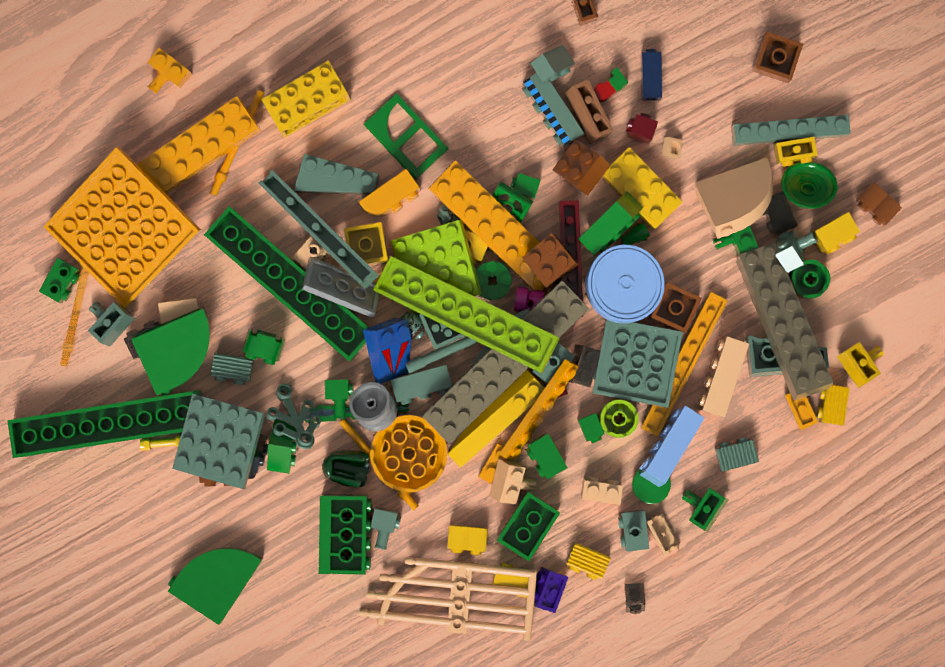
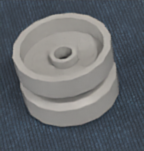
[349,382,398,432]

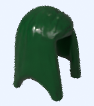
[322,450,370,487]

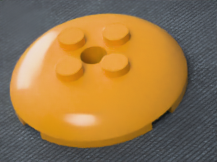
[370,415,448,492]

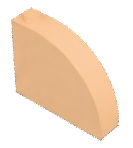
[695,157,773,239]

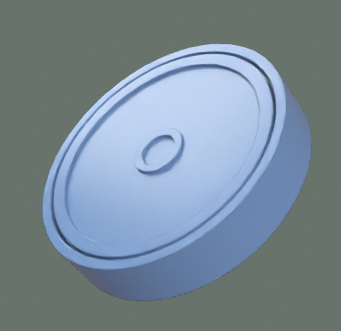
[585,245,664,324]

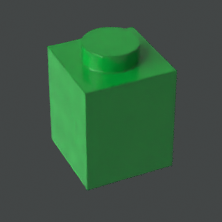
[511,173,541,200]
[577,413,605,443]

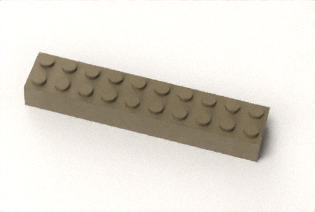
[422,280,589,444]

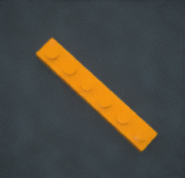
[499,359,579,461]

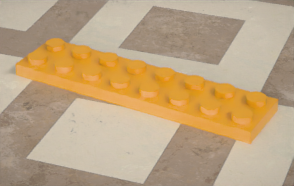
[428,160,545,291]

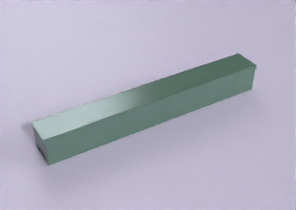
[259,170,379,289]

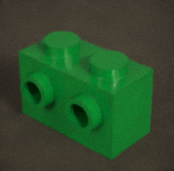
[38,258,81,303]

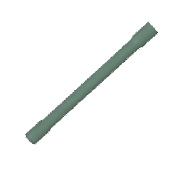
[405,308,529,373]

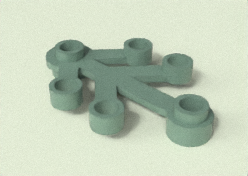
[266,384,321,449]

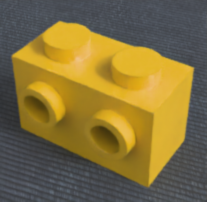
[773,137,818,167]

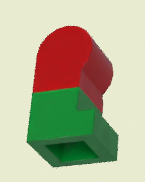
[594,67,629,102]

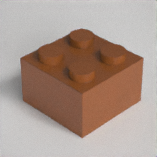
[752,32,803,83]
[552,139,611,196]
[522,233,579,289]
[649,282,702,334]

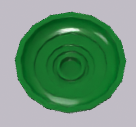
[781,162,838,209]

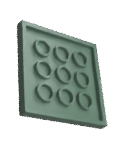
[592,319,683,408]
[172,394,265,489]

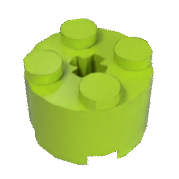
[599,400,639,438]

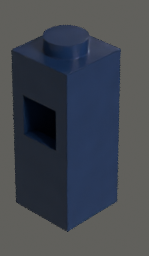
[641,49,662,101]

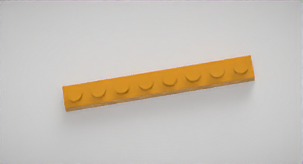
[641,292,728,437]

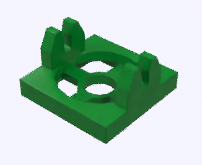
[492,182,534,224]

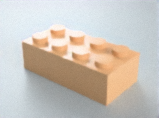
[697,336,749,417]

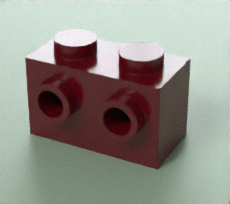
[626,113,658,144]

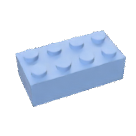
[639,406,705,487]

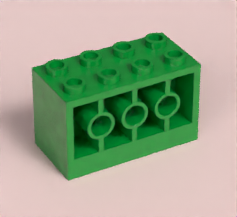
[318,494,372,575]

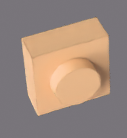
[662,137,682,159]

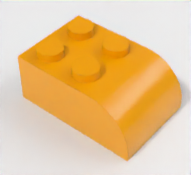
[359,169,420,217]

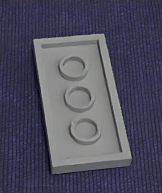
[302,257,379,318]

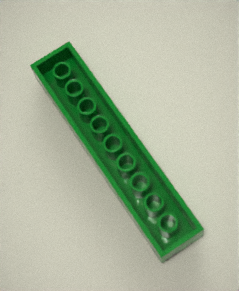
[204,206,369,362]
[7,390,202,458]

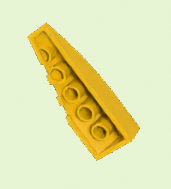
[448,370,544,468]

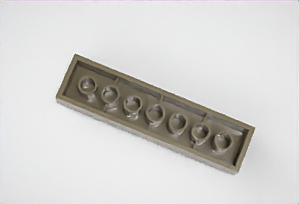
[736,242,834,401]

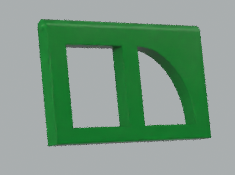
[363,93,449,180]

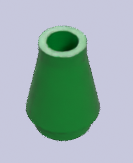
[621,223,651,245]

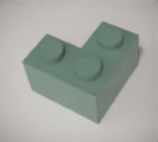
[419,314,466,350]

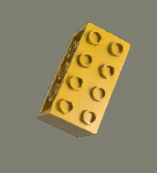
[261,60,350,138]

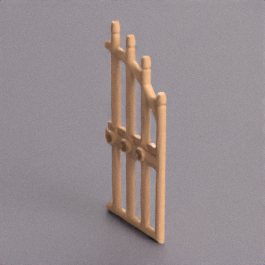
[359,557,537,641]

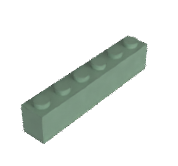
[731,115,851,146]

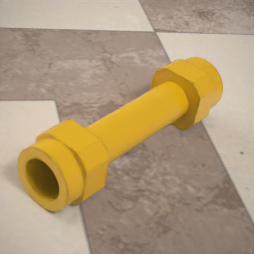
[140,436,181,451]

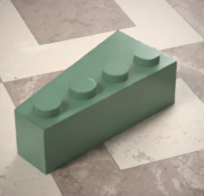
[294,154,379,195]
[745,336,829,377]

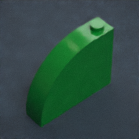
[131,306,210,396]
[167,547,263,625]

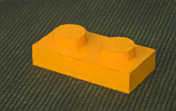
[784,393,818,430]
[478,443,509,484]

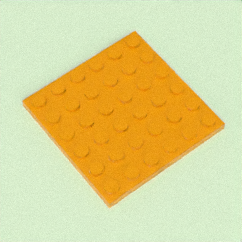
[43,146,201,309]

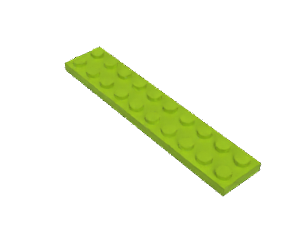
[373,256,560,373]

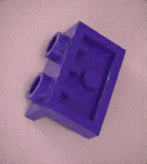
[534,567,569,613]

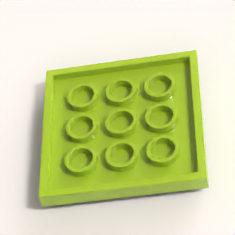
[391,220,482,313]

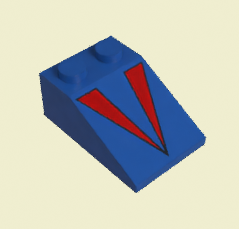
[363,318,411,384]

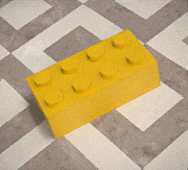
[602,147,683,230]

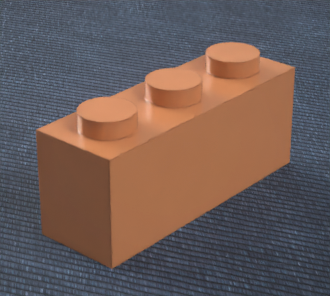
[564,80,614,144]

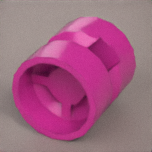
[513,286,544,312]

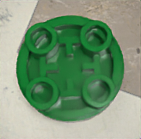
[632,469,671,504]

